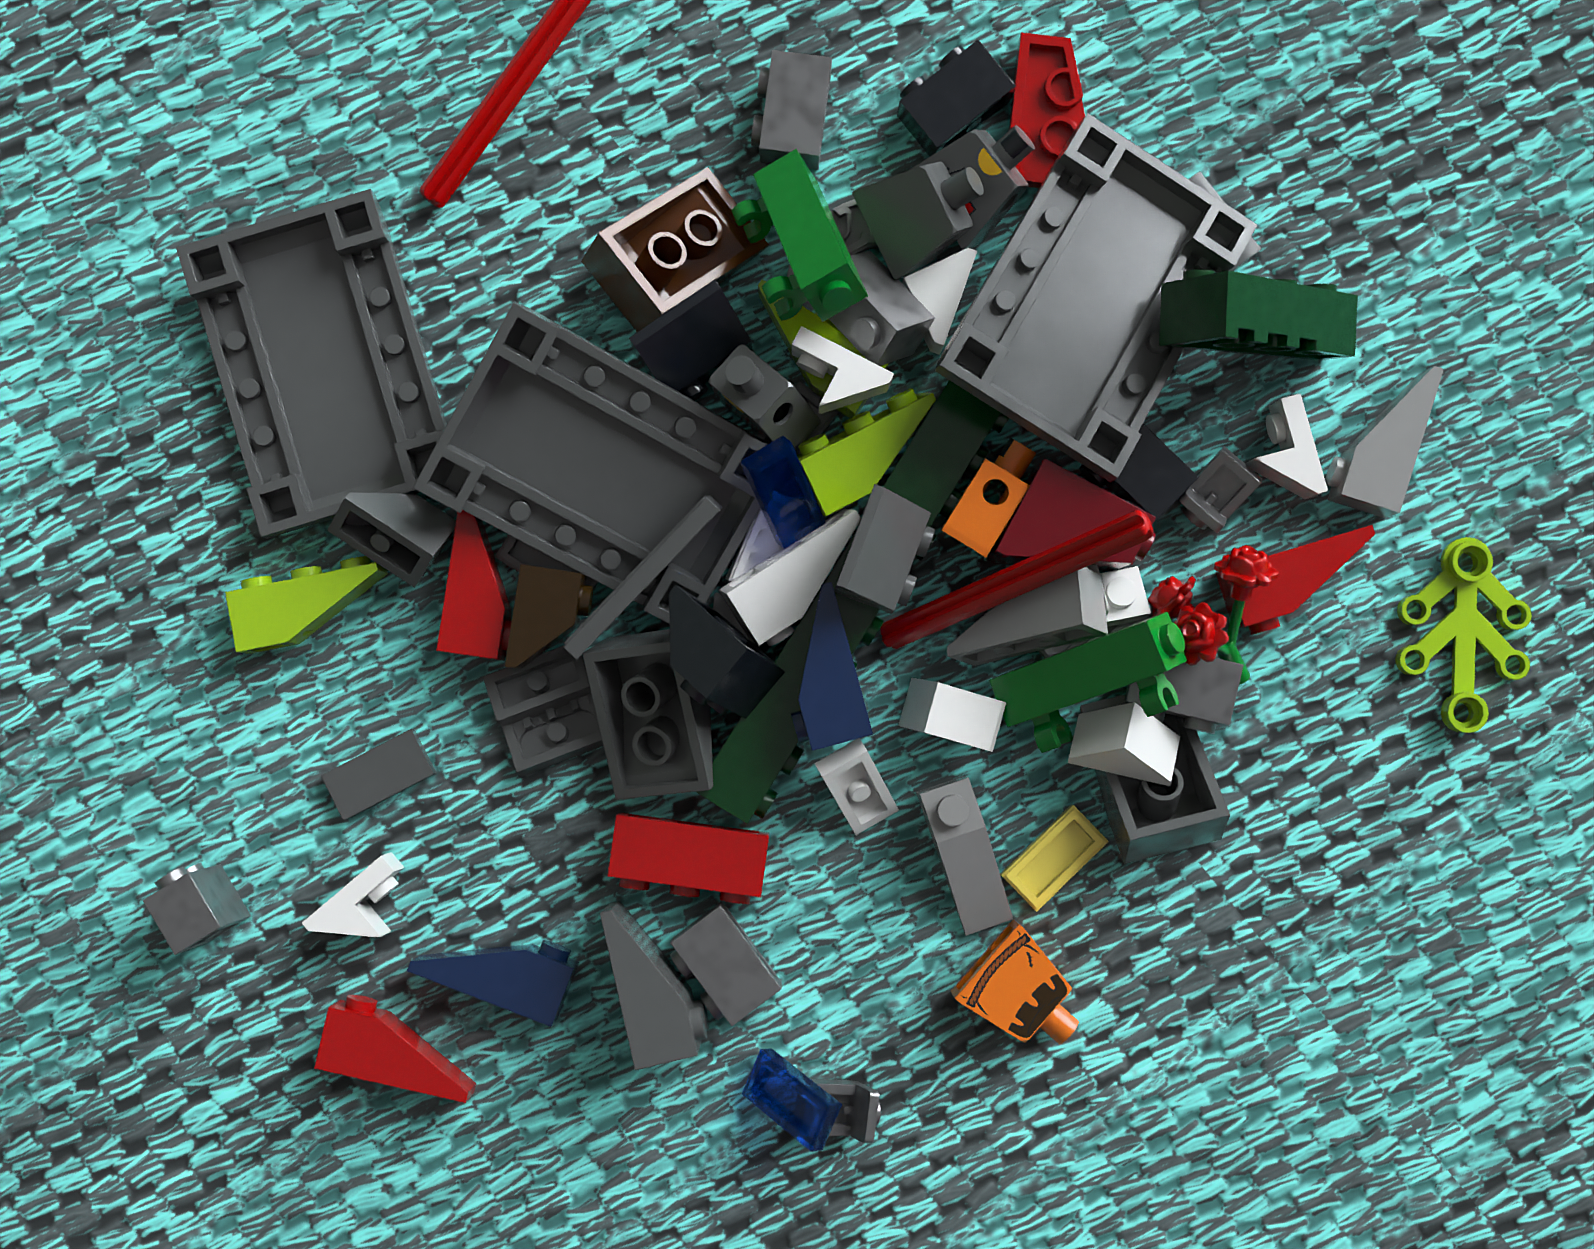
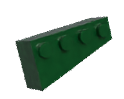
[1159,270,1358,360]

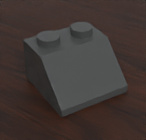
[834,484,935,614]

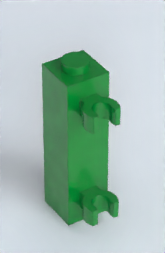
[731,149,868,322]
[989,612,1187,753]

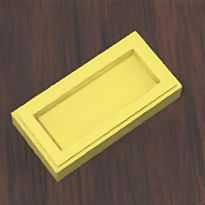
[1000,804,1109,912]

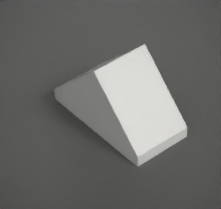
[902,248,977,355]
[898,678,1006,752]
[1068,702,1180,786]

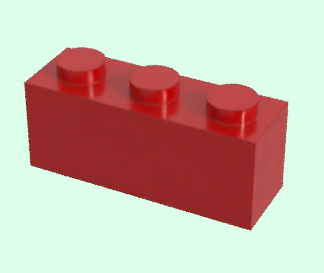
[608,812,770,904]

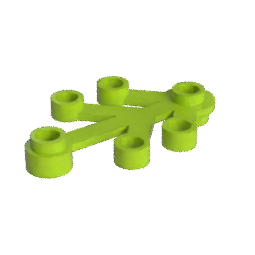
[1395,537,1532,733]

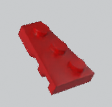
[1009,32,1085,188]

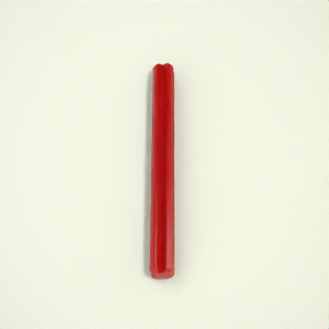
[419,0,591,208]
[880,510,1154,649]

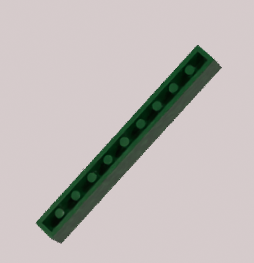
[696,380,1009,824]

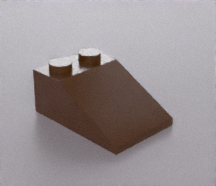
[581,167,769,332]

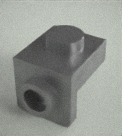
[1179,446,1262,533]
[795,1079,881,1143]

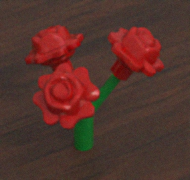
[1148,545,1279,685]

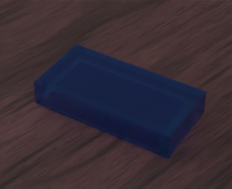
[740,436,826,549]
[742,1048,842,1152]

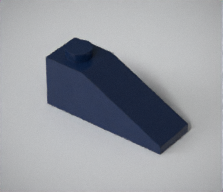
[791,582,873,751]
[407,940,579,1027]

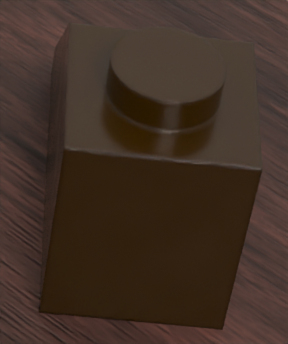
[505,564,593,669]

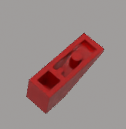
[436,510,512,661]
[1215,525,1375,635]
[314,995,476,1103]

